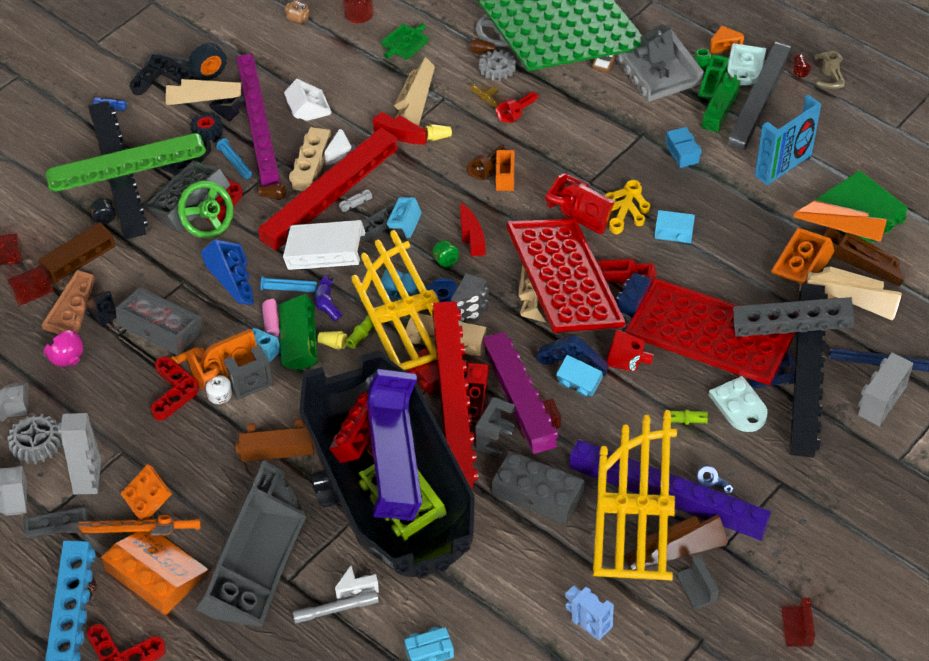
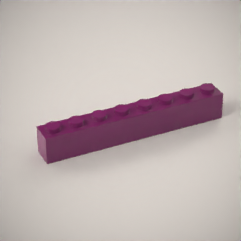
[483,332,558,454]

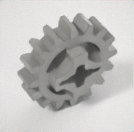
[479,50,516,81]

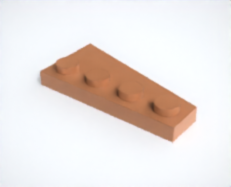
[42,270,95,334]

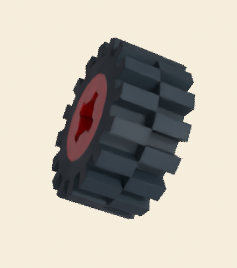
[190,112,223,142]

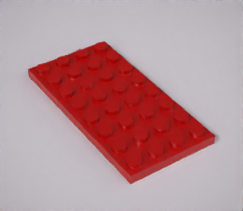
[506,218,626,333]
[625,278,797,386]

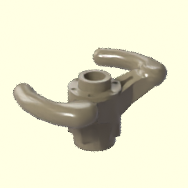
[813,51,845,89]

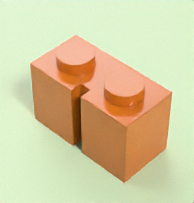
[496,150,515,191]

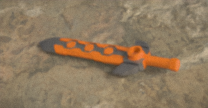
[54,515,201,535]

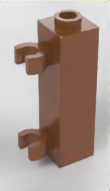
[236,419,314,462]

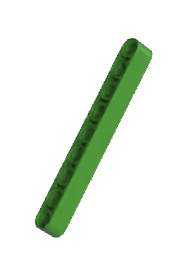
[45,133,206,192]

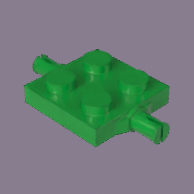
[381,23,429,60]

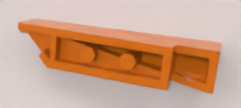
[793,200,887,241]

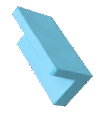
[387,197,422,238]

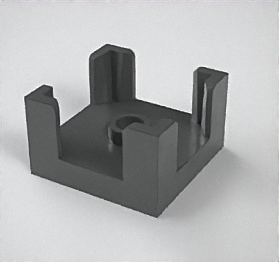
[223,345,273,400]
[476,397,515,458]

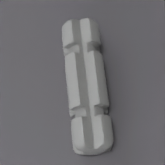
[339,189,372,212]

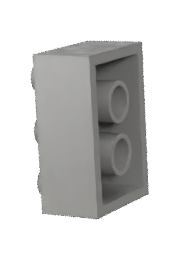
[858,353,913,426]

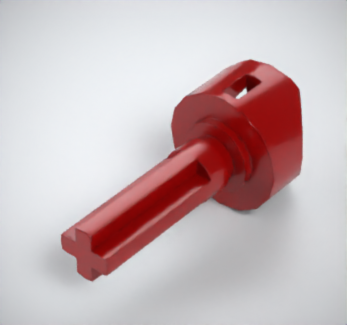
[496,91,539,123]

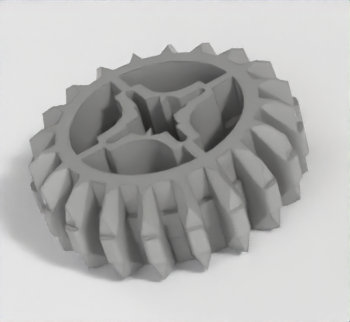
[7,413,62,464]

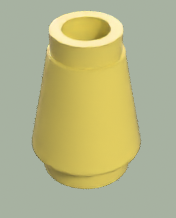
[425,124,452,142]
[318,331,348,350]

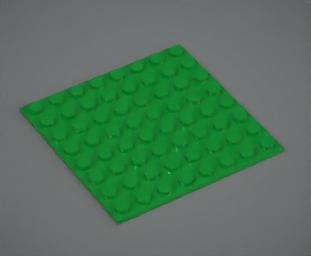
[477,0,641,71]

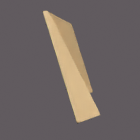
[394,57,435,126]
[165,79,241,105]
[518,265,547,322]
[807,266,902,320]

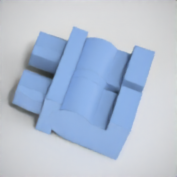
[566,585,614,640]

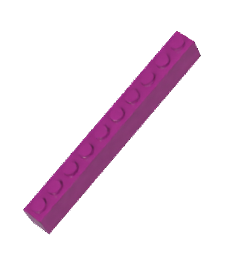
[236,53,279,186]

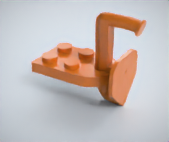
[170,329,257,390]

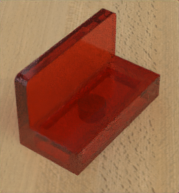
[782,598,815,647]

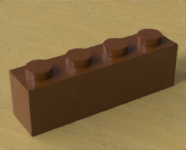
[38,222,115,284]

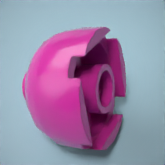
[43,330,84,367]

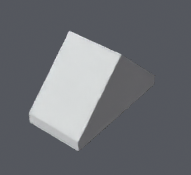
[324,129,352,166]

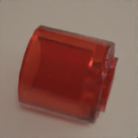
[343,0,374,23]

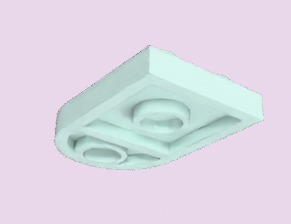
[727,43,766,86]
[709,376,767,432]

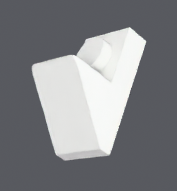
[335,566,379,601]

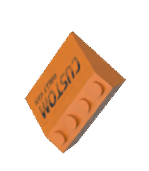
[101,531,210,616]

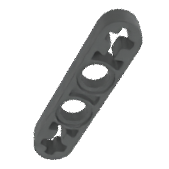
[360,196,411,241]

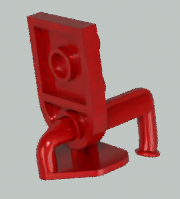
[545,172,615,234]

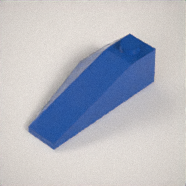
[201,240,254,305]

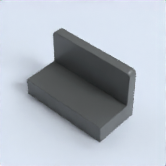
[676,556,719,609]

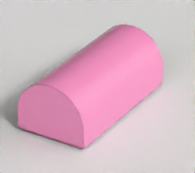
[262,299,280,340]

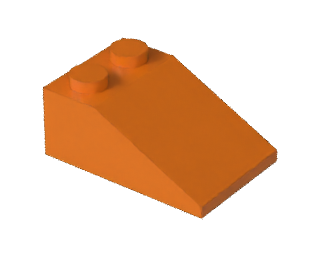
[771,228,835,284]

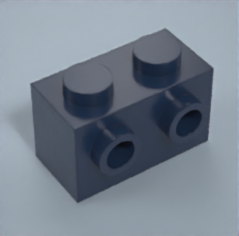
[616,273,651,318]

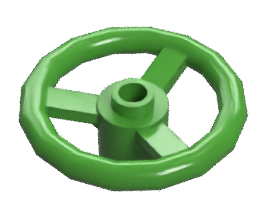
[178,181,234,238]

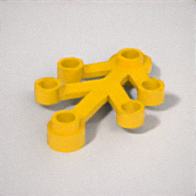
[605,180,650,234]

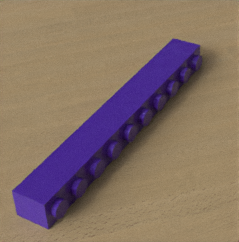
[570,439,771,541]

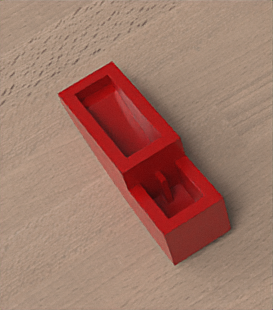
[373,111,427,145]
[460,203,486,256]
[597,259,657,285]

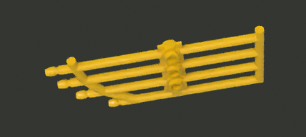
[351,230,439,371]
[593,410,677,580]

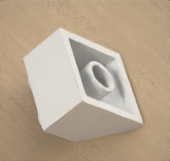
[284,78,332,121]

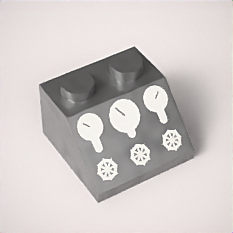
[451,273,489,323]

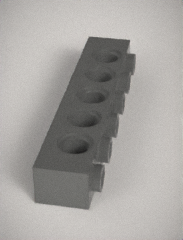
[733,297,854,337]

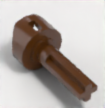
[467,144,507,181]

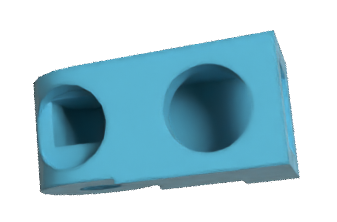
[252,328,281,362]

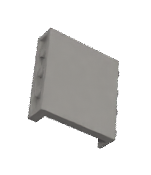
[615,29,704,102]

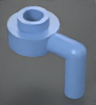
[696,465,733,493]

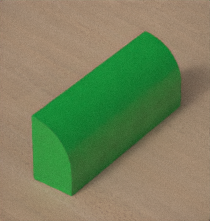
[278,294,318,369]

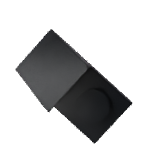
[209,95,245,122]

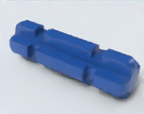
[93,97,127,111]

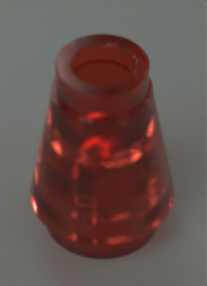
[794,54,811,78]

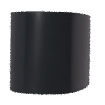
[310,470,339,508]

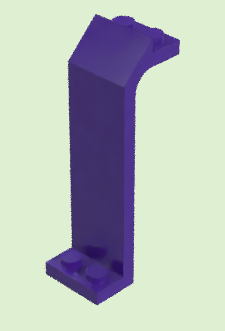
[367,369,422,521]

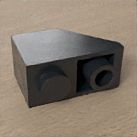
[86,291,117,327]

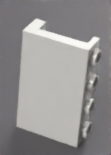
[283,220,365,270]

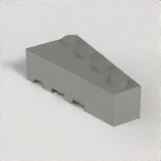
[58,413,102,495]

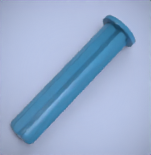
[216,138,252,180]
[261,276,317,292]

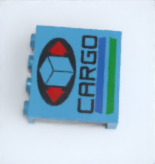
[754,95,821,185]

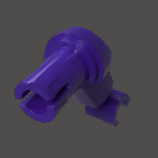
[314,274,343,322]

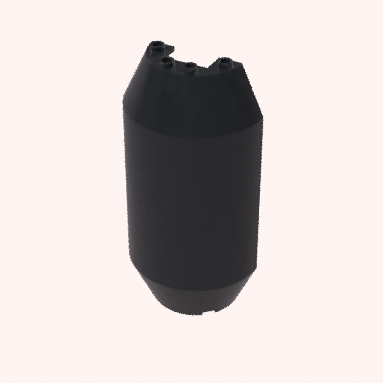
[299,351,475,579]

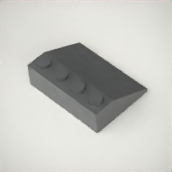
[143,160,231,232]

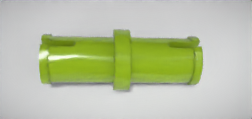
[345,315,374,349]
[670,409,708,425]

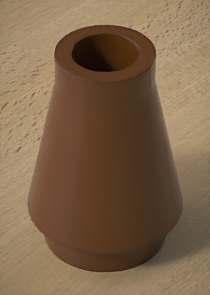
[470,37,495,54]
[258,182,286,200]

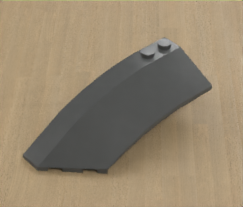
[195,460,307,627]

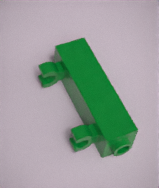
[702,72,741,133]

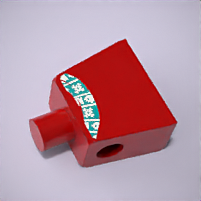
[606,330,654,371]

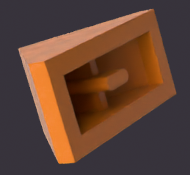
[710,26,744,54]

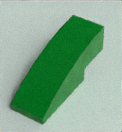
[698,54,729,99]

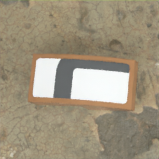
[592,54,616,73]

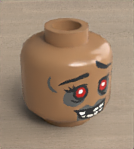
[284,0,310,24]

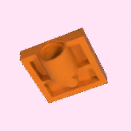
[120,464,172,520]

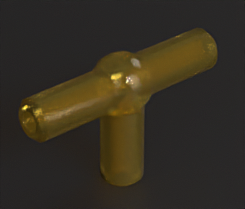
[470,85,498,108]

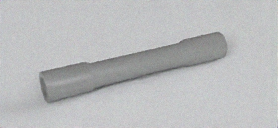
[292,590,379,624]

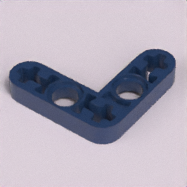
[536,335,608,377]

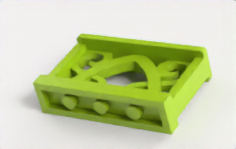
[359,465,447,541]

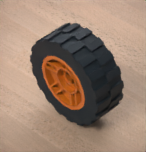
[188,42,227,81]

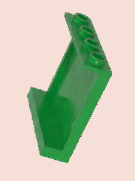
[815,171,908,243]

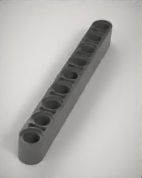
[728,42,792,150]

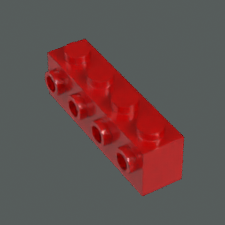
[329,392,371,463]

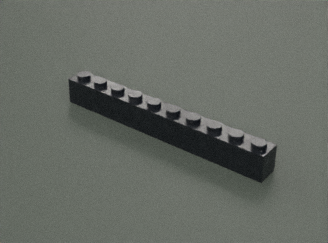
[88,101,148,240]
[790,283,828,458]

